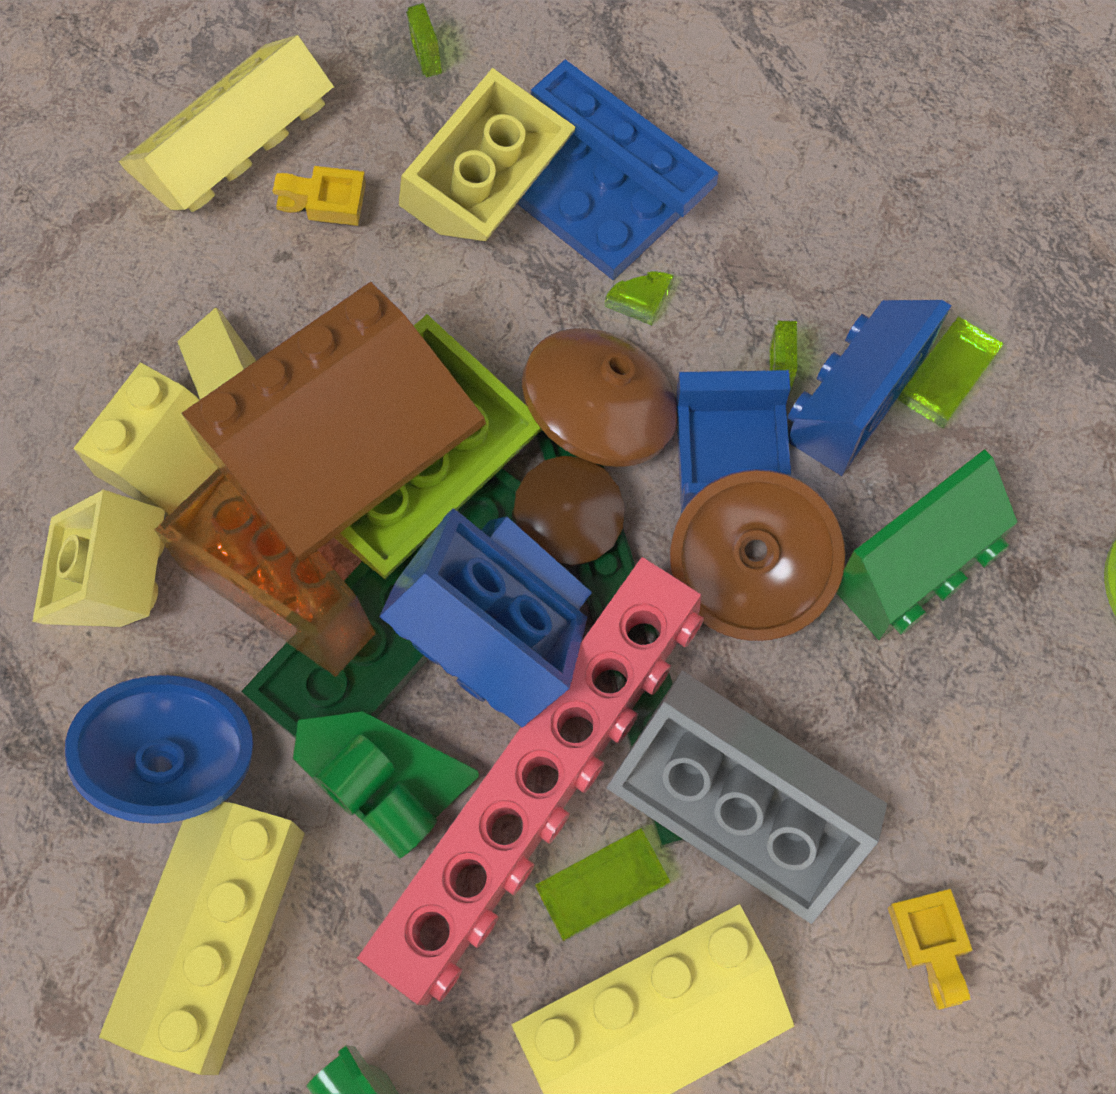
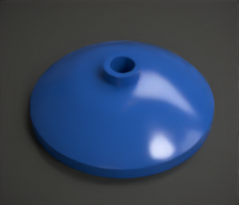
[65,675,253,824]

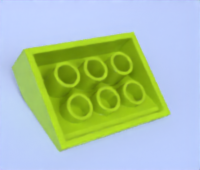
[334,314,542,579]

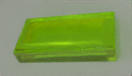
[898,316,1004,429]
[535,828,671,943]

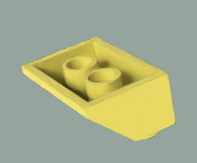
[399,68,576,241]

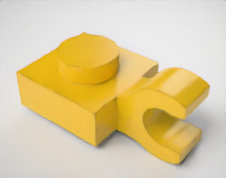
[272,166,366,226]
[887,889,973,1010]

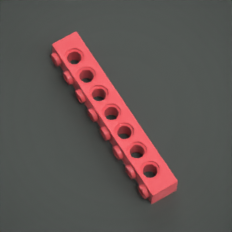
[357,557,704,1006]

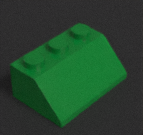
[836,449,1017,640]

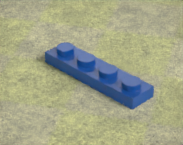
[531,59,719,217]

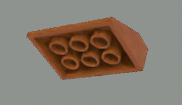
[181,281,486,562]

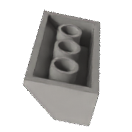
[606,670,887,924]

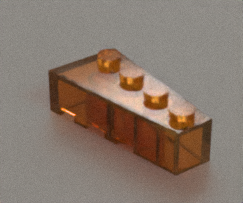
[154,468,375,676]

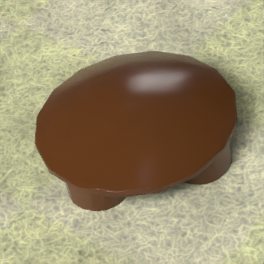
[512,456,625,569]

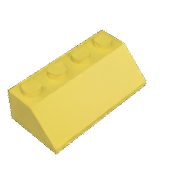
[118,35,334,212]
[99,802,305,1075]
[511,904,794,1094]

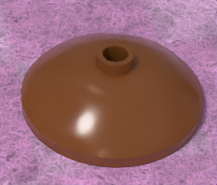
[522,328,678,467]
[670,469,845,641]

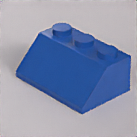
[787,300,952,476]
[379,508,587,727]

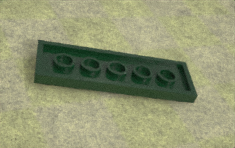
[241,468,521,739]

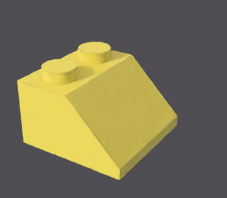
[73,362,221,526]
[32,489,166,627]

